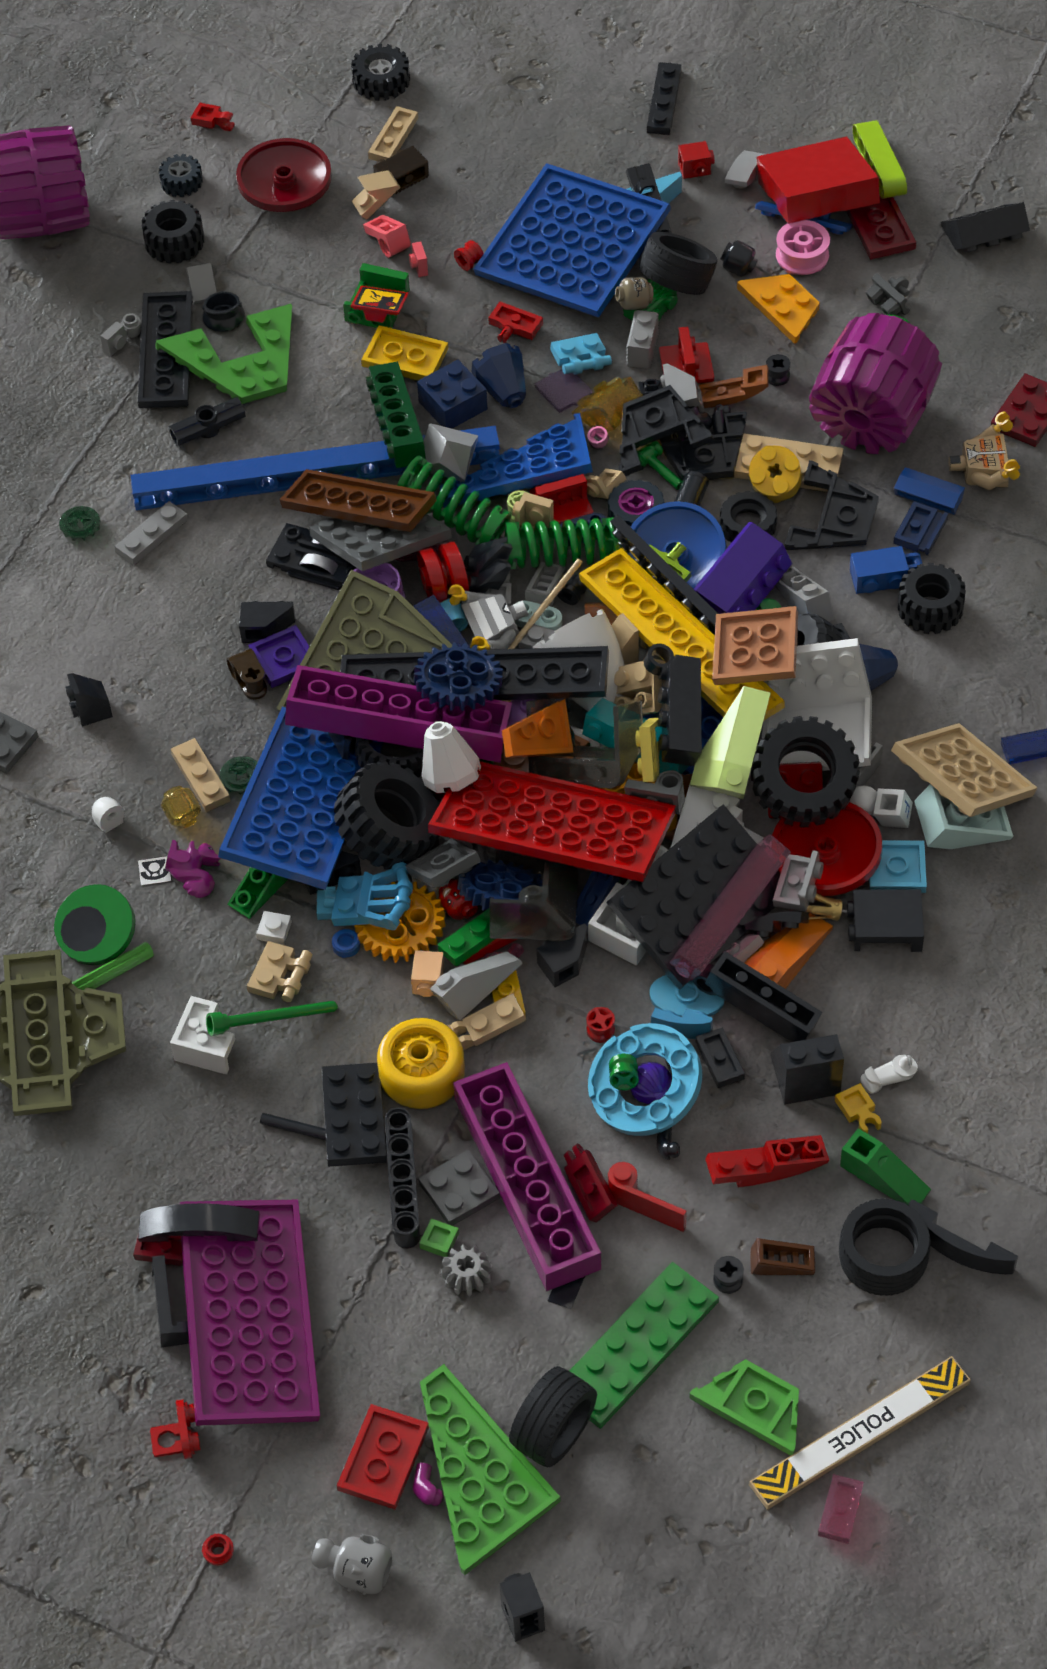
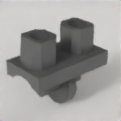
[866,273,910,315]

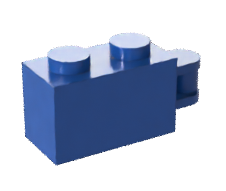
[849,546,923,594]

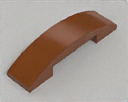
[699,365,769,408]

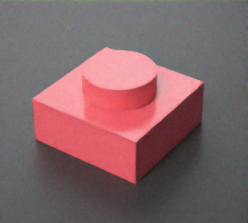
[409,241,428,277]

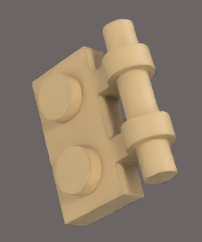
[247,941,312,1002]

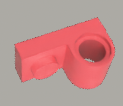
[363,215,411,258]

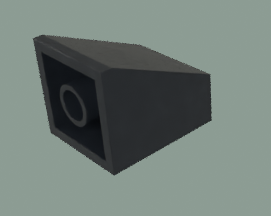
[771,1034,844,1105]

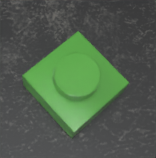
[419,1218,459,1257]

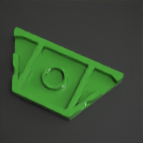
[689,1359,799,1456]

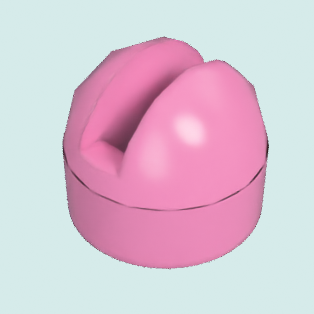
[587,426,609,449]

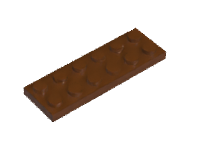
[280,469,437,532]

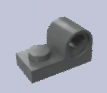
[624,770,685,815]

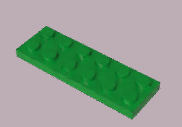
[570,1262,719,1429]

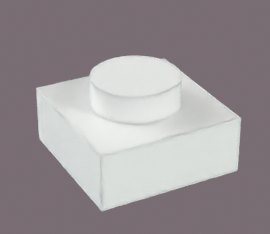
[256,911,292,945]

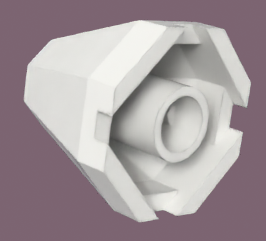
[422,722,481,793]

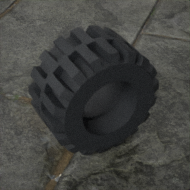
[141,200,205,264]
[897,563,966,634]

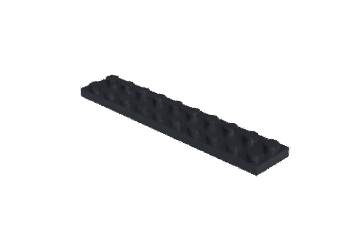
[340,646,609,700]

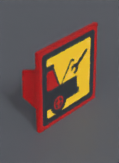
[351,285,409,323]

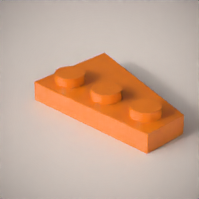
[502,699,573,758]

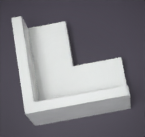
[170,996,235,1074]

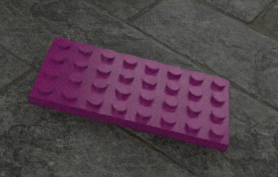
[180,1199,320,1426]

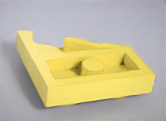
[636,718,659,782]

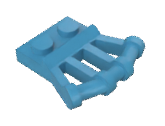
[331,862,413,930]

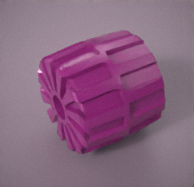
[0,125,90,239]
[809,313,942,454]

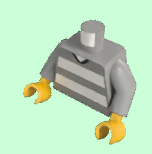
[447,584,529,650]

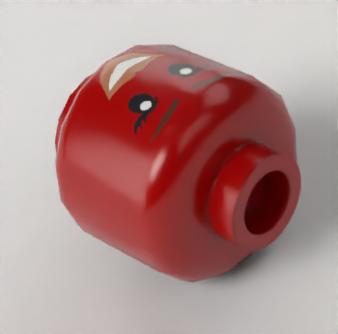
[438,879,478,920]

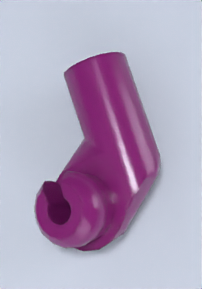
[413,1463,443,1506]

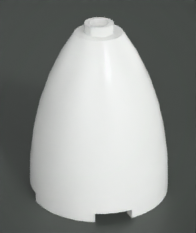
[533,609,624,711]

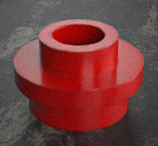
[202,1534,234,1565]

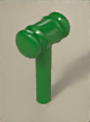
[638,441,682,490]

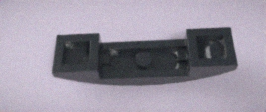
[909,1199,1018,1275]
[138,1203,260,1242]

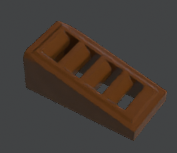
[750,1238,815,1275]

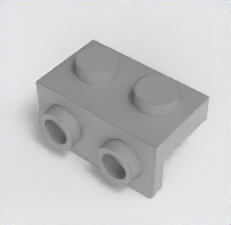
[773,851,824,912]

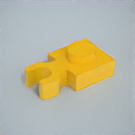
[835,1083,881,1134]

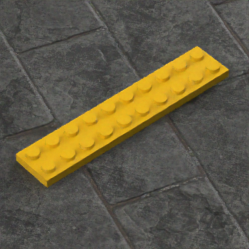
[579,548,785,721]

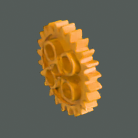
[354,881,446,963]

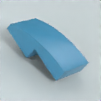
[651,1007,713,1039]

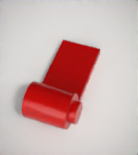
[608,1162,687,1232]

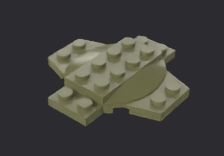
[0,949,126,1116]

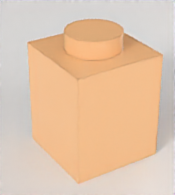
[411,950,445,997]

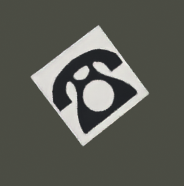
[138,856,171,885]

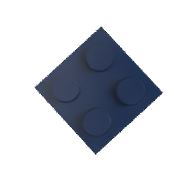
[417,360,488,429]

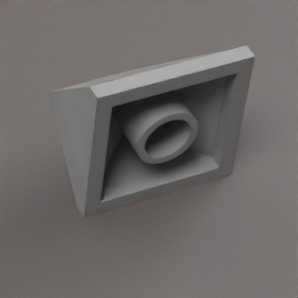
[421,423,478,482]

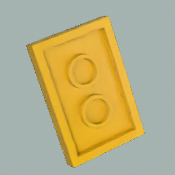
[361,325,448,380]

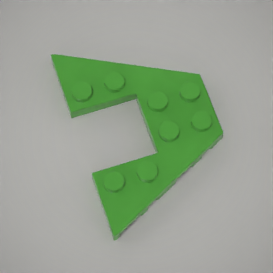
[156,304,292,404]

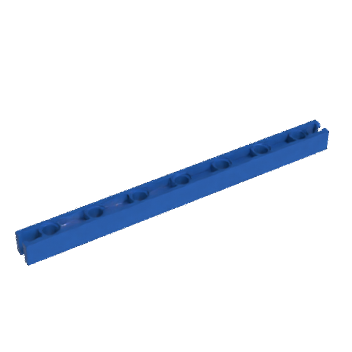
[130,426,500,511]

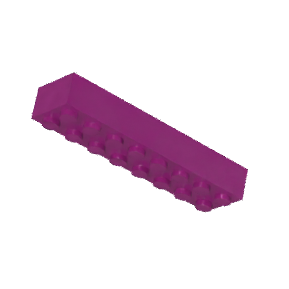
[285,665,512,763]
[453,1062,601,1291]

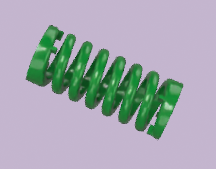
[397,455,512,545]
[505,517,619,569]

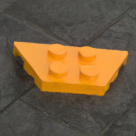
[737,274,820,344]

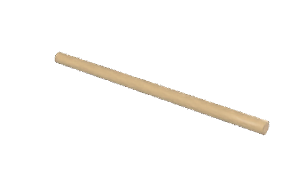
[508,559,583,649]

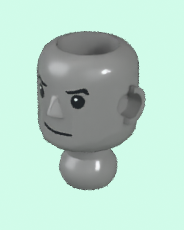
[312,1534,393,1595]

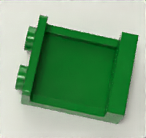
[343,263,410,328]

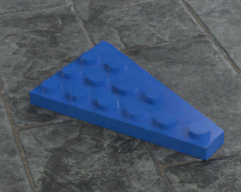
[439,413,593,508]

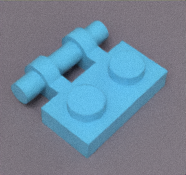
[550,333,612,375]

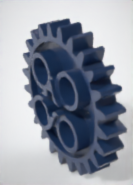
[414,642,503,711]
[457,860,549,916]

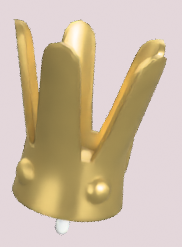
[807,894,847,921]

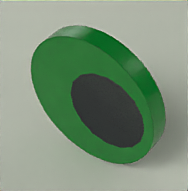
[54,884,136,965]

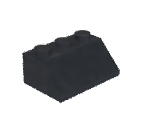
[941,202,1030,253]

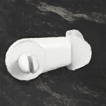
[861,1055,918,1094]

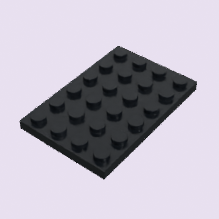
[606,804,781,989]

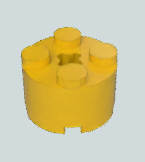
[749,445,802,503]

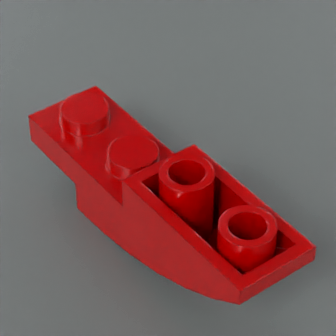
[705,1135,829,1188]

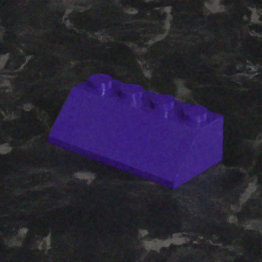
[694,522,793,614]

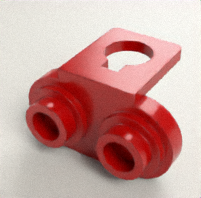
[150,1399,201,1459]

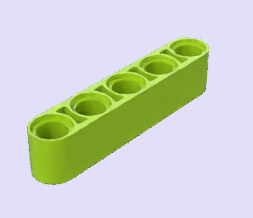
[853,120,907,199]

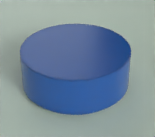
[332,929,360,958]

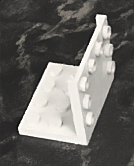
[762,638,872,771]

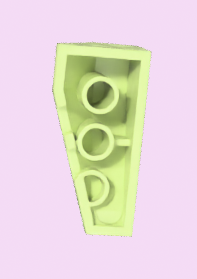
[690,686,770,799]

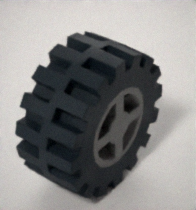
[159,154,203,197]

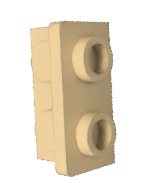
[512,492,554,533]

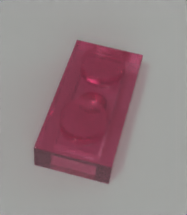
[818,1474,864,1544]

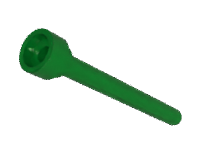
[206,1001,338,1036]

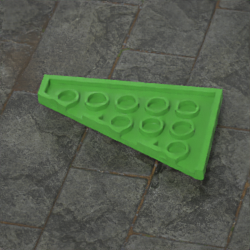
[420,1364,561,1576]

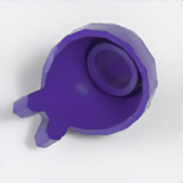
[630,1062,672,1104]

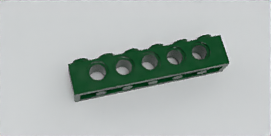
[366,361,427,468]

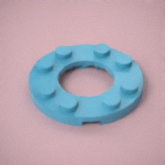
[588,1023,702,1136]

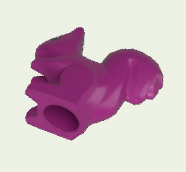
[165,839,221,898]

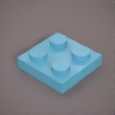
[869,840,927,893]

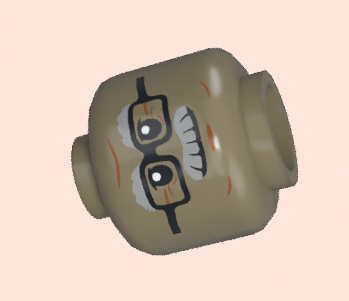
[615,277,653,310]

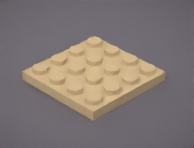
[891,723,1037,817]

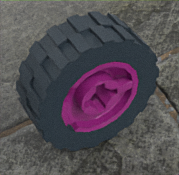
[608,480,664,527]

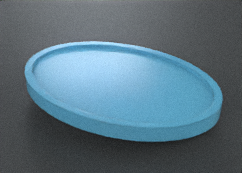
[650,975,725,1017]

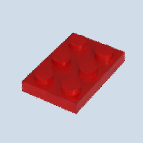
[336,1404,429,1510]

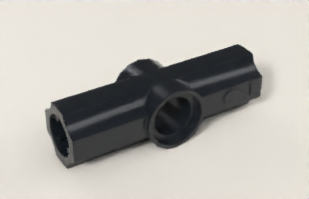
[168,397,246,446]

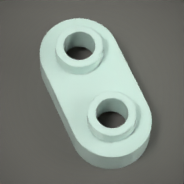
[515,601,562,631]

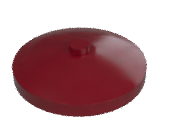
[236,138,332,212]

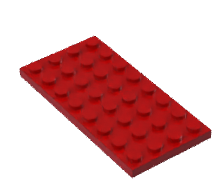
[428,762,676,882]

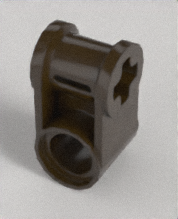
[226,648,267,700]

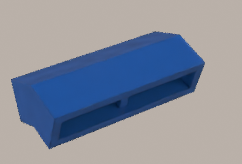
[894,467,965,515]

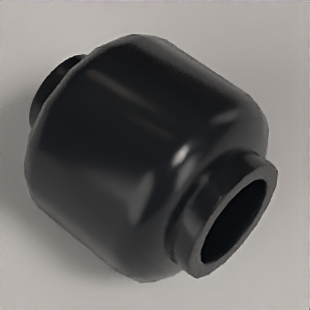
[720,240,758,277]

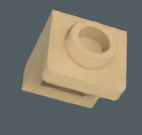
[584,469,627,499]

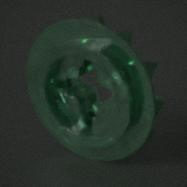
[59,506,100,541]
[220,756,258,795]

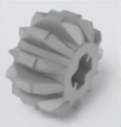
[441,1244,492,1297]

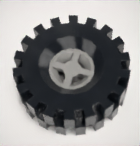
[351,44,410,101]

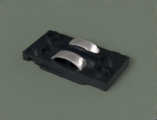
[266,523,357,590]

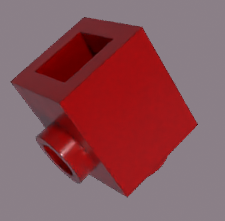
[678,141,715,179]

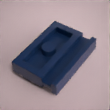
[893,501,948,556]

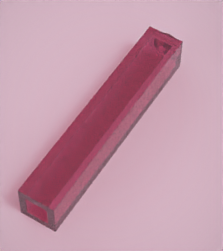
[669,834,791,980]

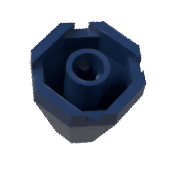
[471,343,526,408]
[859,644,898,691]

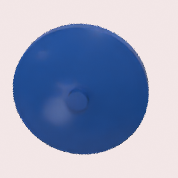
[628,502,727,589]

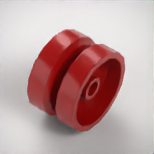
[417,541,469,606]

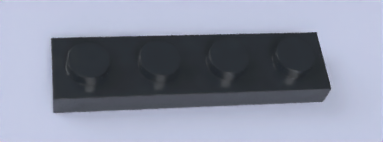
[647,62,682,135]

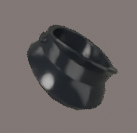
[202,291,245,332]

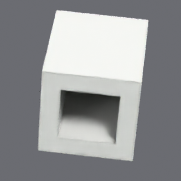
[873,788,913,828]

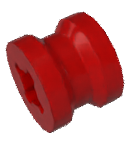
[454,240,484,271]
[586,1007,615,1043]

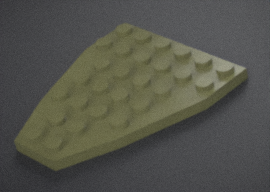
[276,570,452,712]

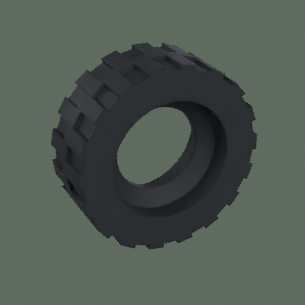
[720,491,777,542]

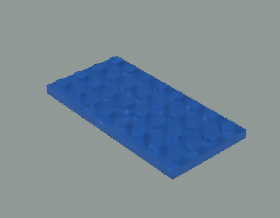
[218,707,384,890]

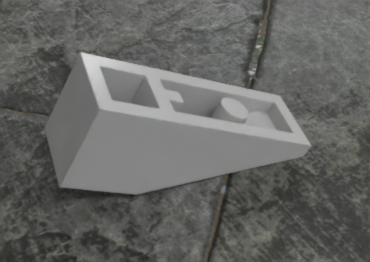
[430,952,522,1020]

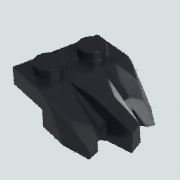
[463,537,513,594]

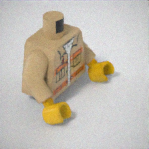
[949,412,1020,490]

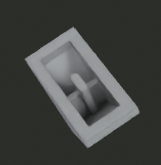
[186,263,217,305]

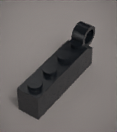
[643,644,702,766]
[693,951,823,1042]

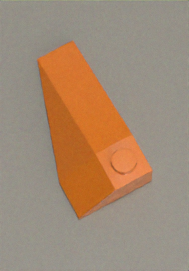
[744,912,833,989]

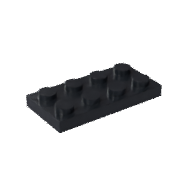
[321,1063,387,1167]

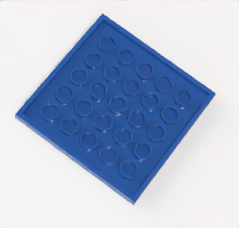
[474,163,671,317]

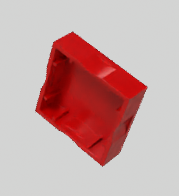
[756,136,880,224]

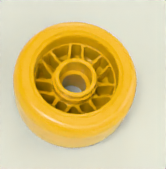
[377,1018,465,1109]

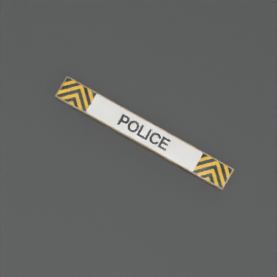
[749,1356,971,1510]

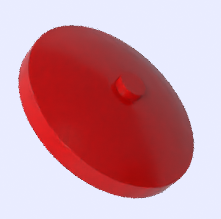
[770,802,882,896]

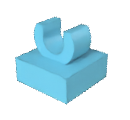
[317,886,337,920]

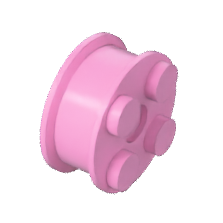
[776,220,830,275]

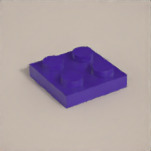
[248,625,309,688]

